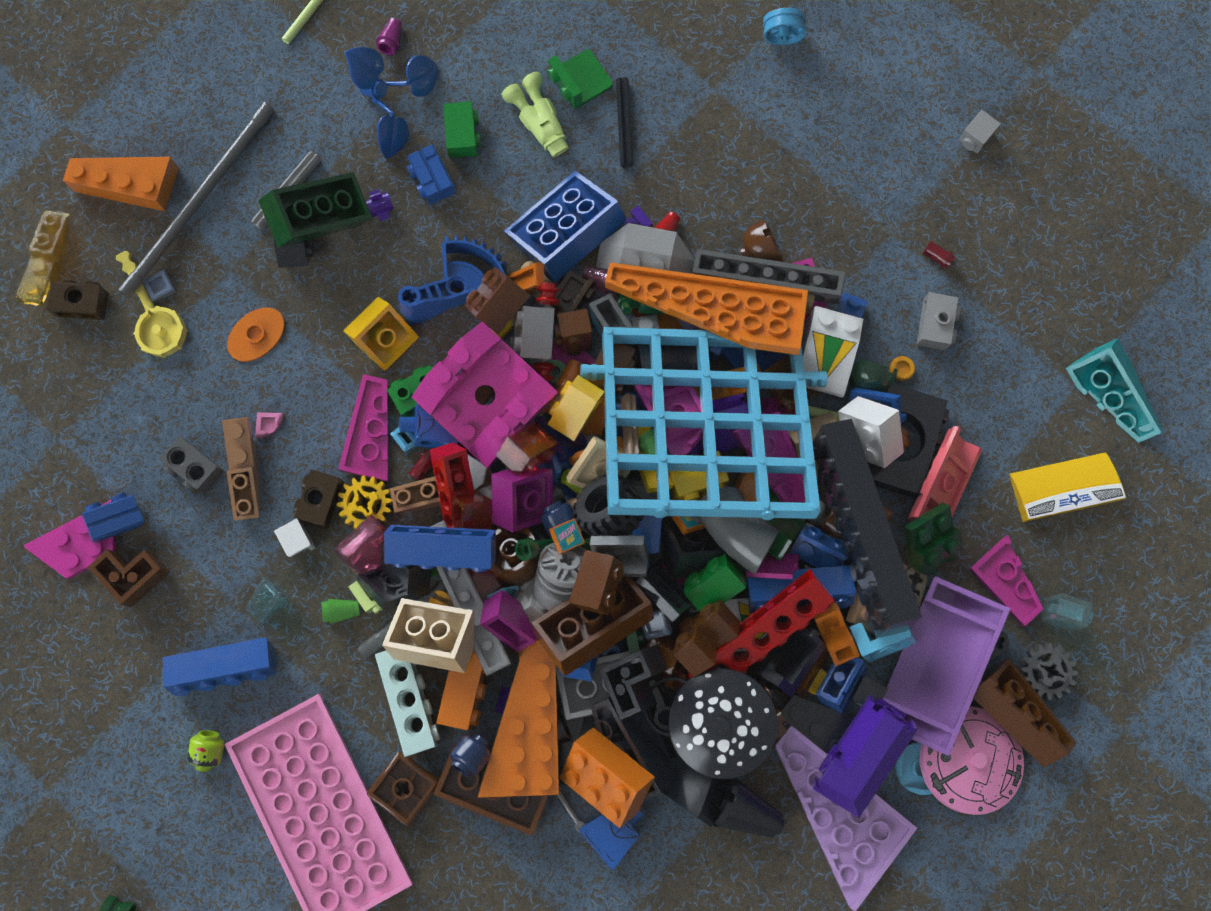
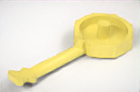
[116,251,188,358]

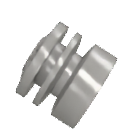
[532,543,586,611]

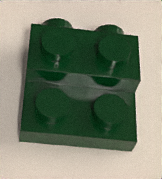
[904,502,963,575]

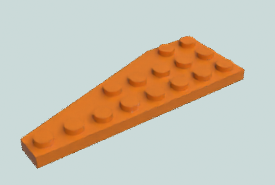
[605,262,808,355]

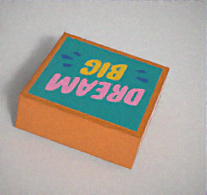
[671,516,704,535]
[549,518,585,554]

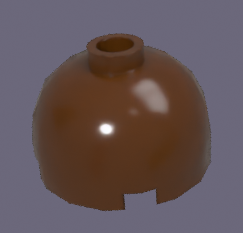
[740,219,784,262]

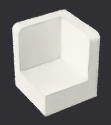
[274,518,316,557]

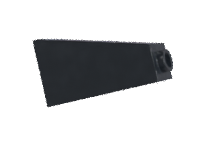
[663,760,729,827]

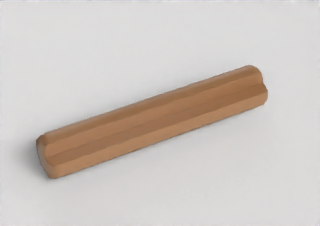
[621,393,640,454]

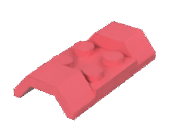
[908,426,982,522]

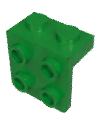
[547,49,612,110]

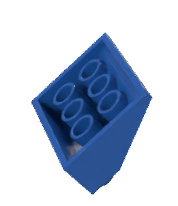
[504,170,626,282]

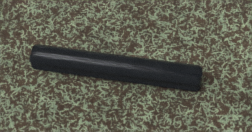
[616,77,633,168]

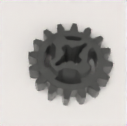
[1018,643,1078,700]

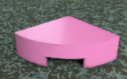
[255,412,284,438]

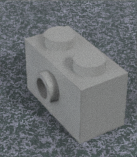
[916,292,961,351]

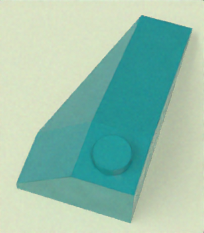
[1066,338,1163,443]

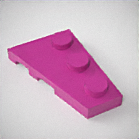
[969,535,1043,627]

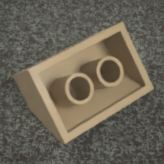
[382,598,474,673]

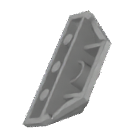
[596,223,695,274]

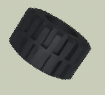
[573,474,644,538]

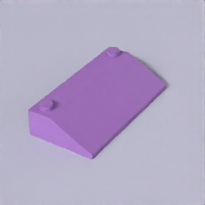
[883,576,1011,756]

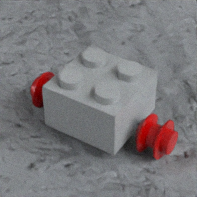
[510,283,561,384]

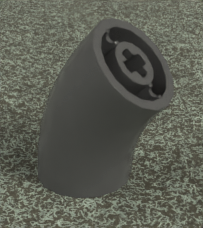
[699,487,779,574]

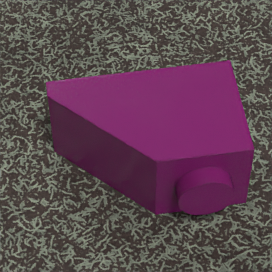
[480,590,537,652]

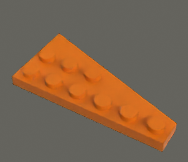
[478,640,559,797]

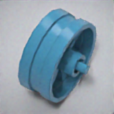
[763,8,806,45]

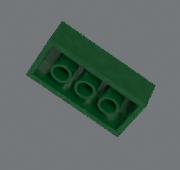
[258,172,372,248]

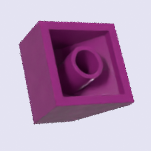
[492,468,553,532]

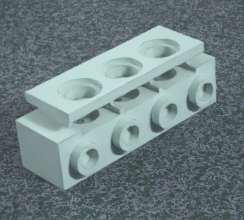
[375,651,441,757]

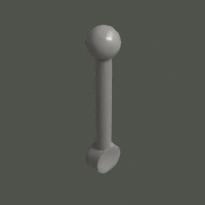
[557,785,585,832]

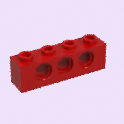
[430,442,481,529]

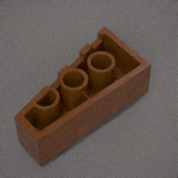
[973,657,1076,767]

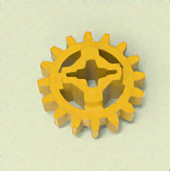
[337,476,393,531]

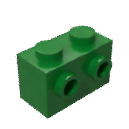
[443,101,481,159]
[387,365,432,417]
[684,553,746,611]

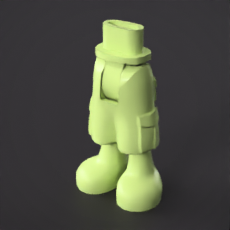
[501,72,569,158]

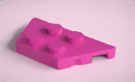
[634,385,703,455]
[24,500,116,579]

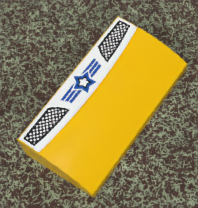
[1009,452,1126,522]

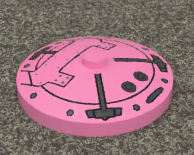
[919,707,1024,815]

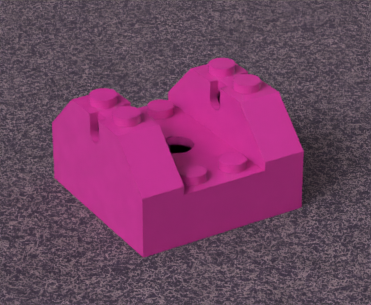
[412,322,560,468]

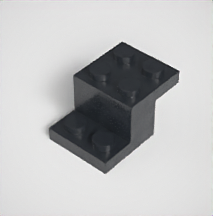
[358,541,437,611]
[635,563,692,625]

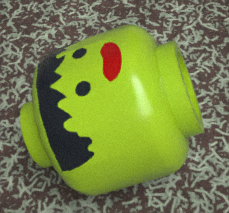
[187,730,225,772]

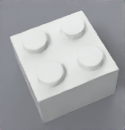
[838,396,904,468]

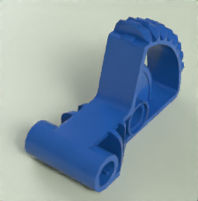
[398,235,507,326]

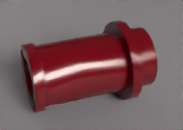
[922,241,955,269]
[408,449,432,481]

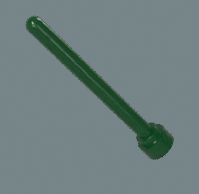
[515,531,590,561]

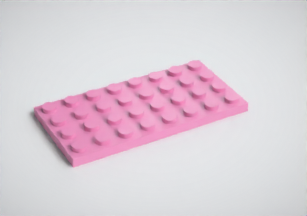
[224,694,414,911]

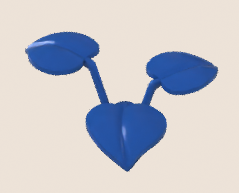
[344,47,438,158]

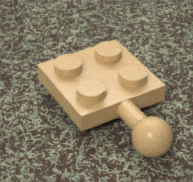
[566,436,631,510]

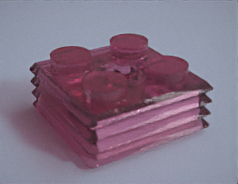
[334,515,386,575]

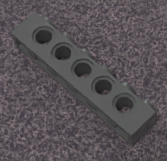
[692,249,845,305]

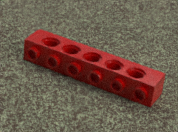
[687,568,835,679]

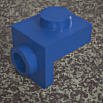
[837,293,867,318]

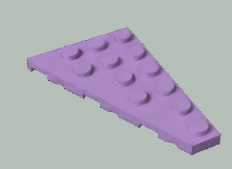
[774,725,917,911]

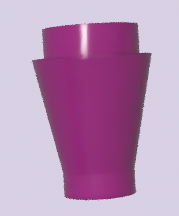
[376,18,402,55]

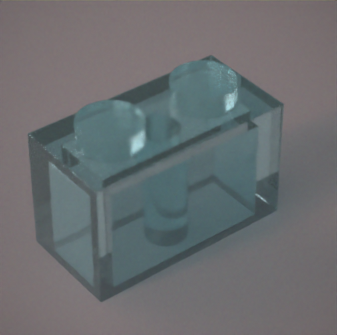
[1039,593,1093,631]

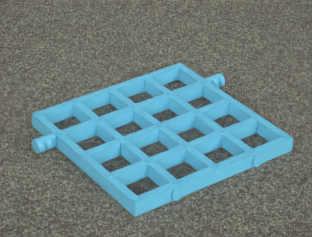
[580,327,827,520]

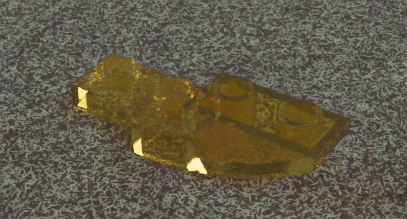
[15,210,69,306]

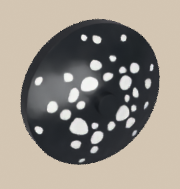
[669,668,778,779]

